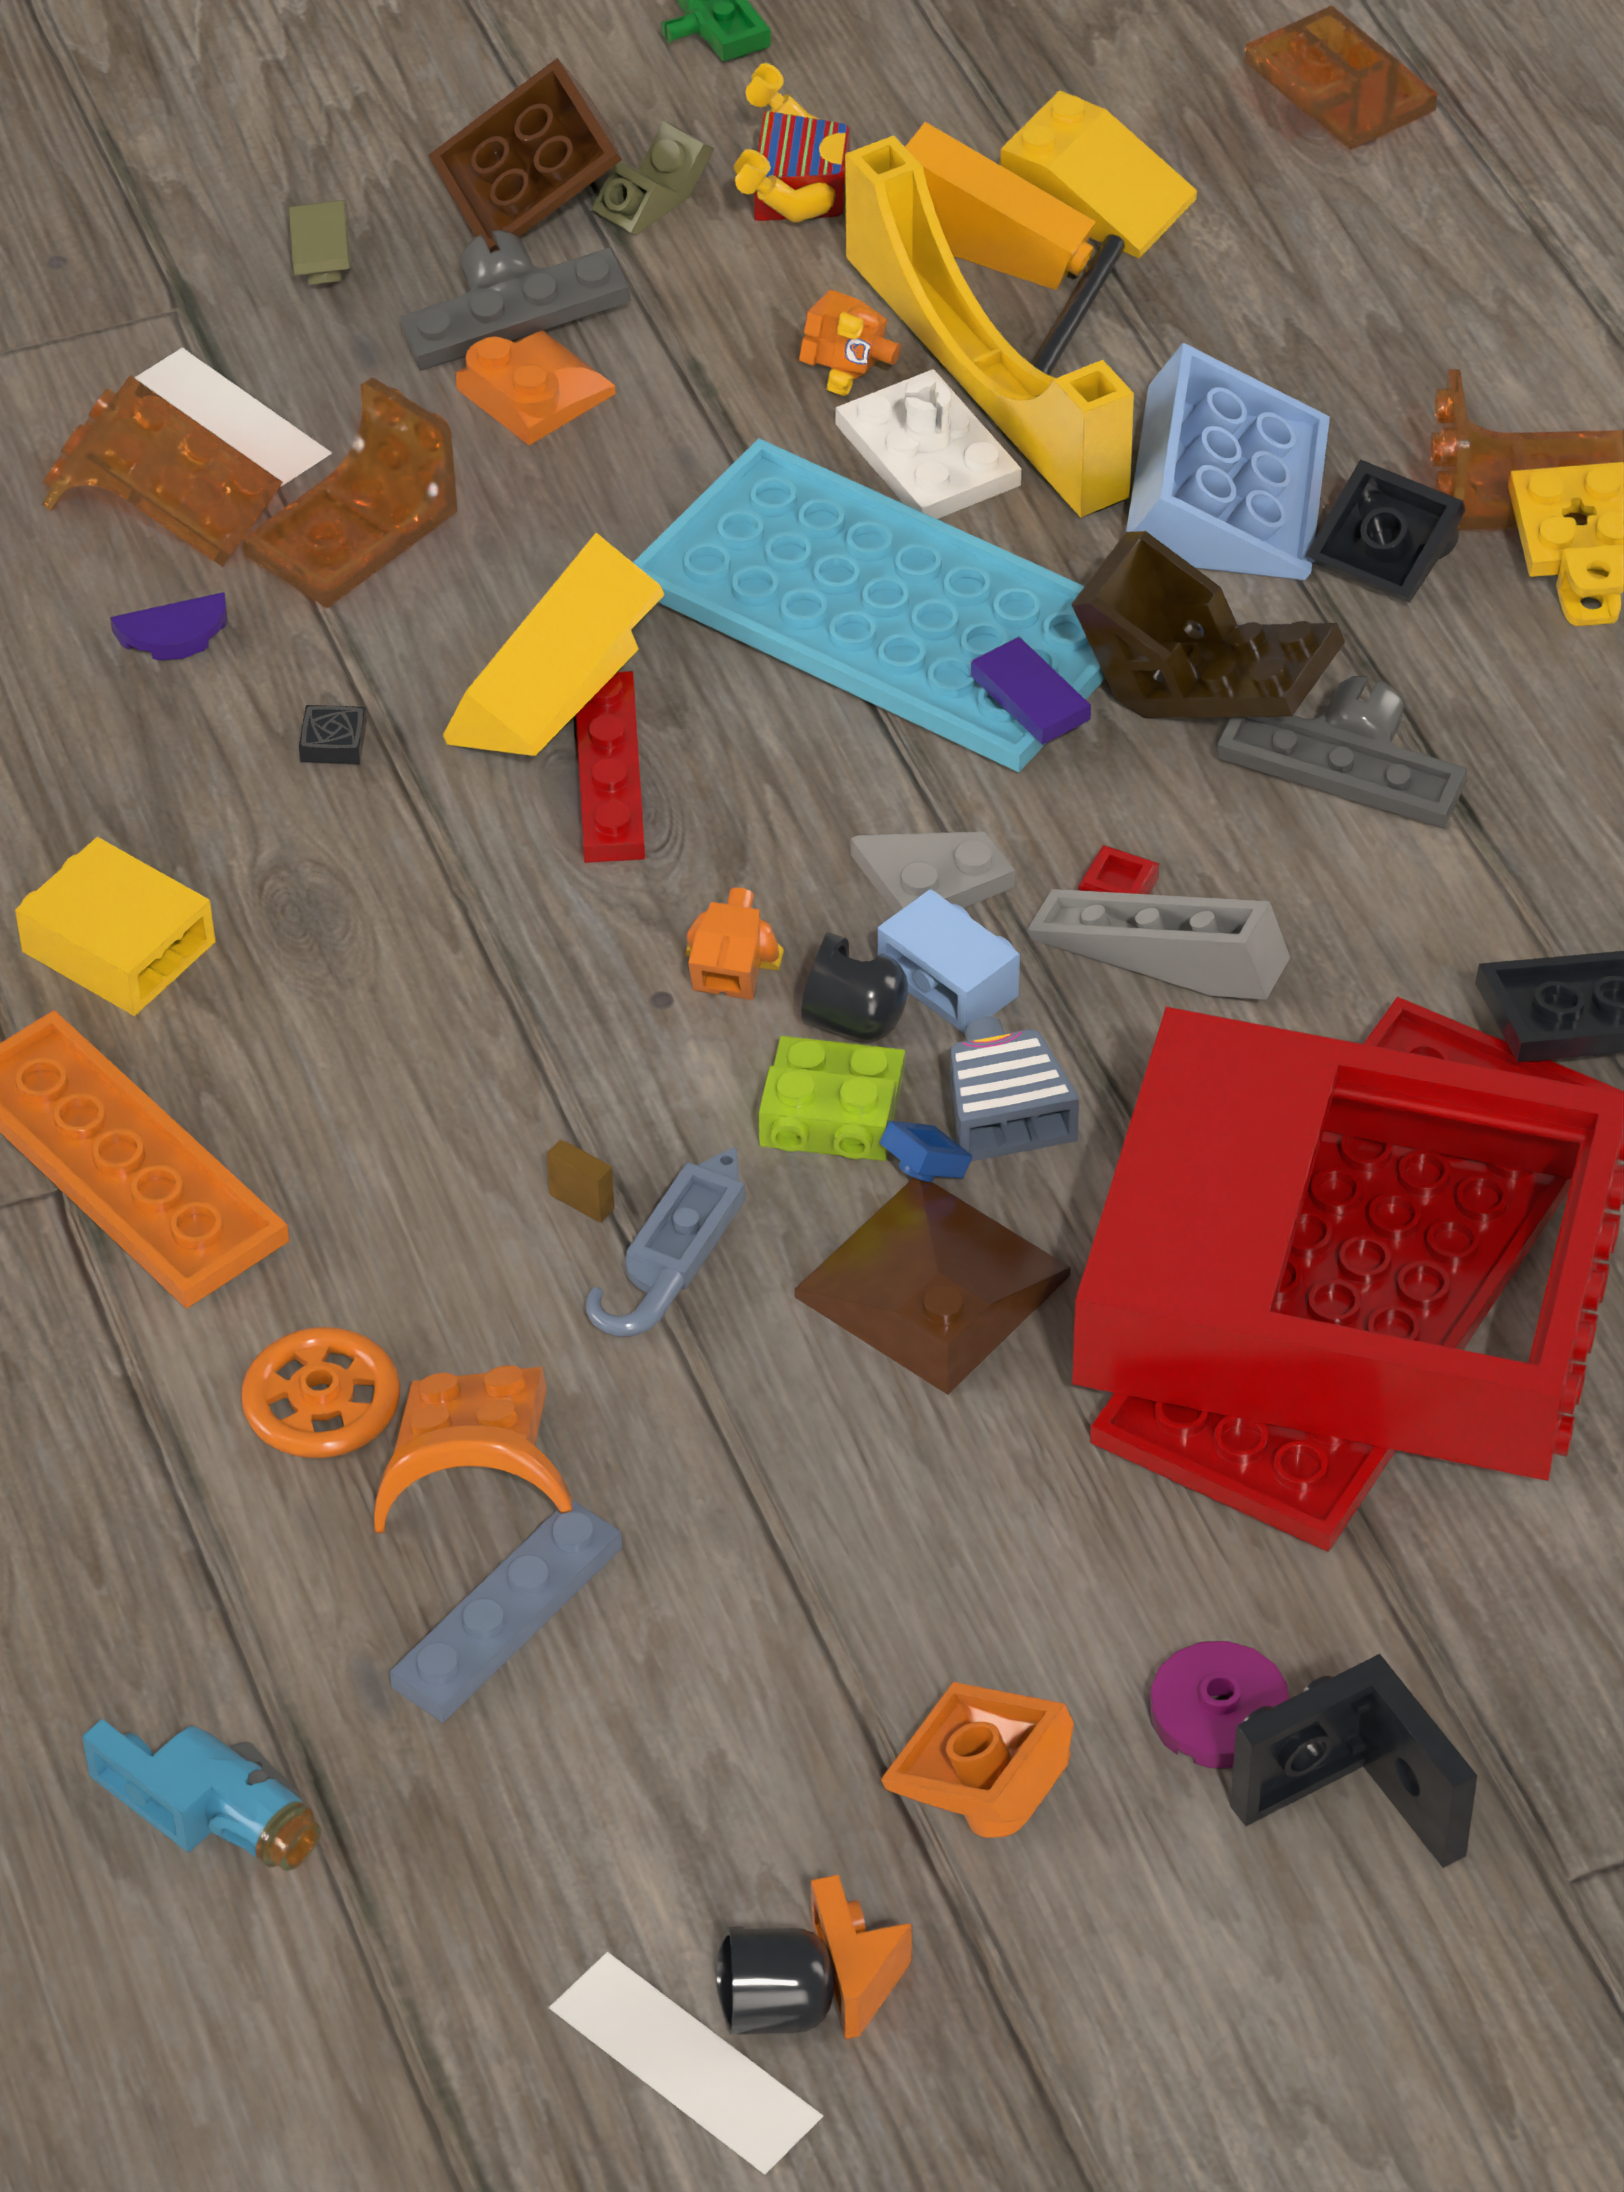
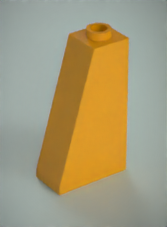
[905,122,1096,290]

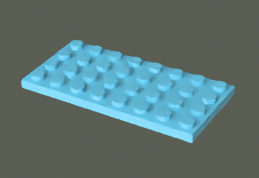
[633,438,1105,772]

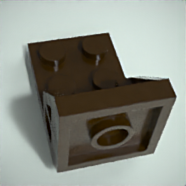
[1071,531,1345,718]

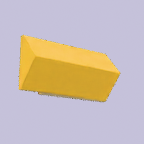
[443,533,665,756]

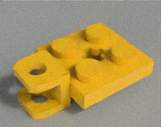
[1508,462,1624,626]

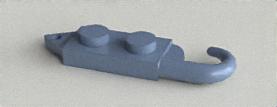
[586,1147,745,1337]

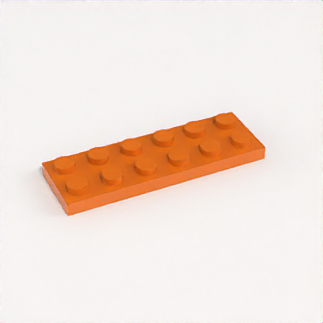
[0,1010,290,1309]

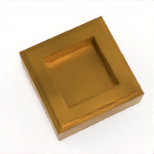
[547,1139,615,1223]

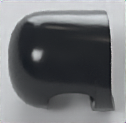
[801,932,908,1042]
[716,1926,834,2035]

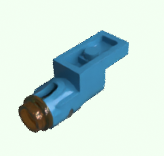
[82,1719,321,1871]

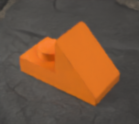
[811,1874,912,2040]

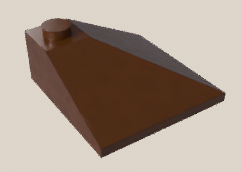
[428,57,622,253]
[795,1178,1071,1395]

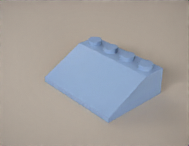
[1126,343,1330,580]

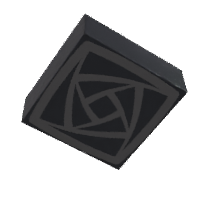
[299,705,367,764]

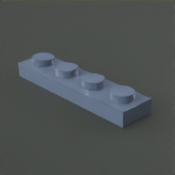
[389,1500,622,1723]

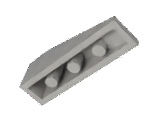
[1027,889,1291,1000]

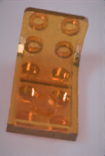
[1431,369,1624,529]
[41,375,283,567]
[243,377,458,608]

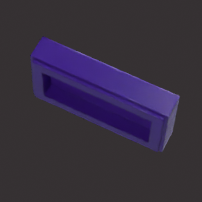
[971,637,1091,745]

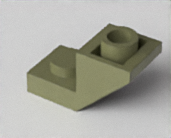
[591,121,714,235]
[289,200,352,284]

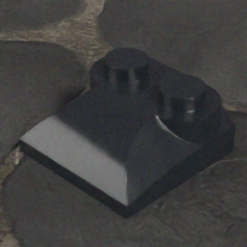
[1305,459,1466,603]

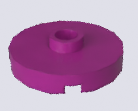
[1150,1641,1289,1768]

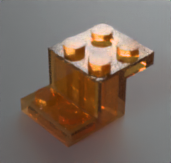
[1245,5,1437,150]

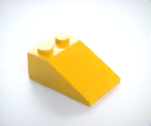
[1000,90,1197,258]

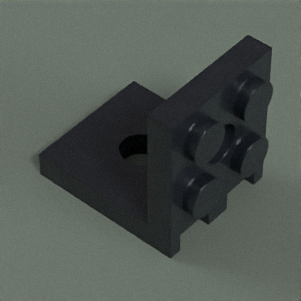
[1230,1653,1478,1868]

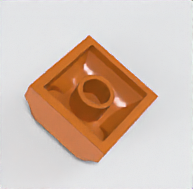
[456,330,616,445]
[881,1682,1074,1838]

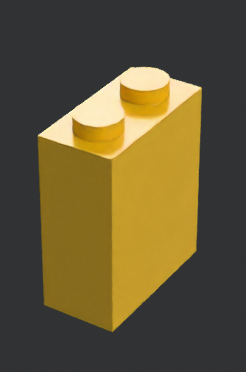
[15,837,216,1016]

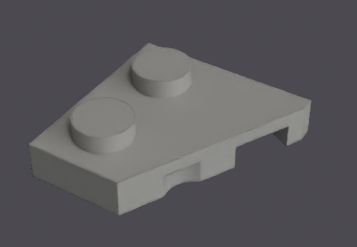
[850,832,1015,914]

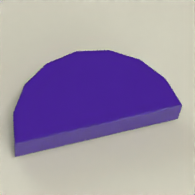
[110,592,227,660]

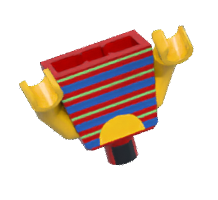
[734,63,850,223]

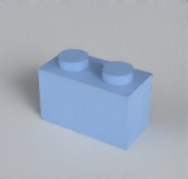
[877,889,1020,1034]

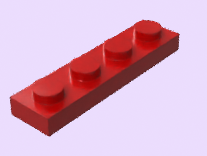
[576,671,645,863]

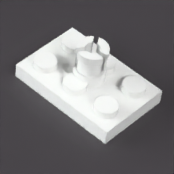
[835,369,1021,519]

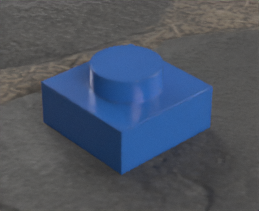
[880,1121,973,1182]

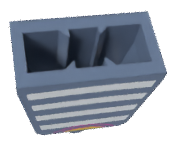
[950,1016,1079,1161]

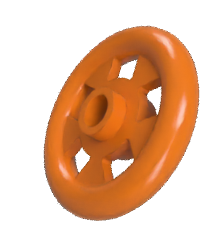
[241,1327,401,1458]

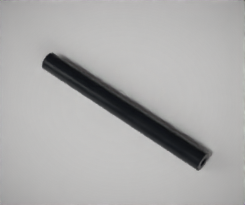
[1031,234,1125,376]

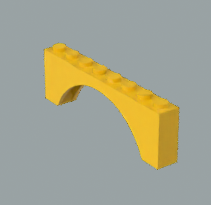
[845,135,1134,518]

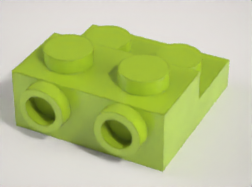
[759,1035,905,1161]

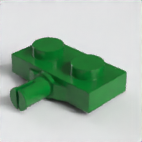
[661,0,771,62]

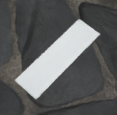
[132,348,332,487]
[549,1952,823,2175]

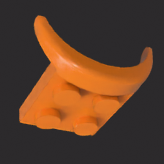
[374,1365,573,1533]

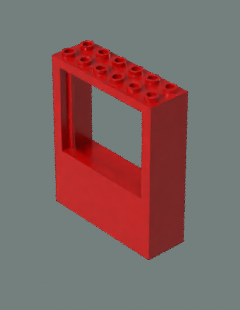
[1072,1006,1624,1481]

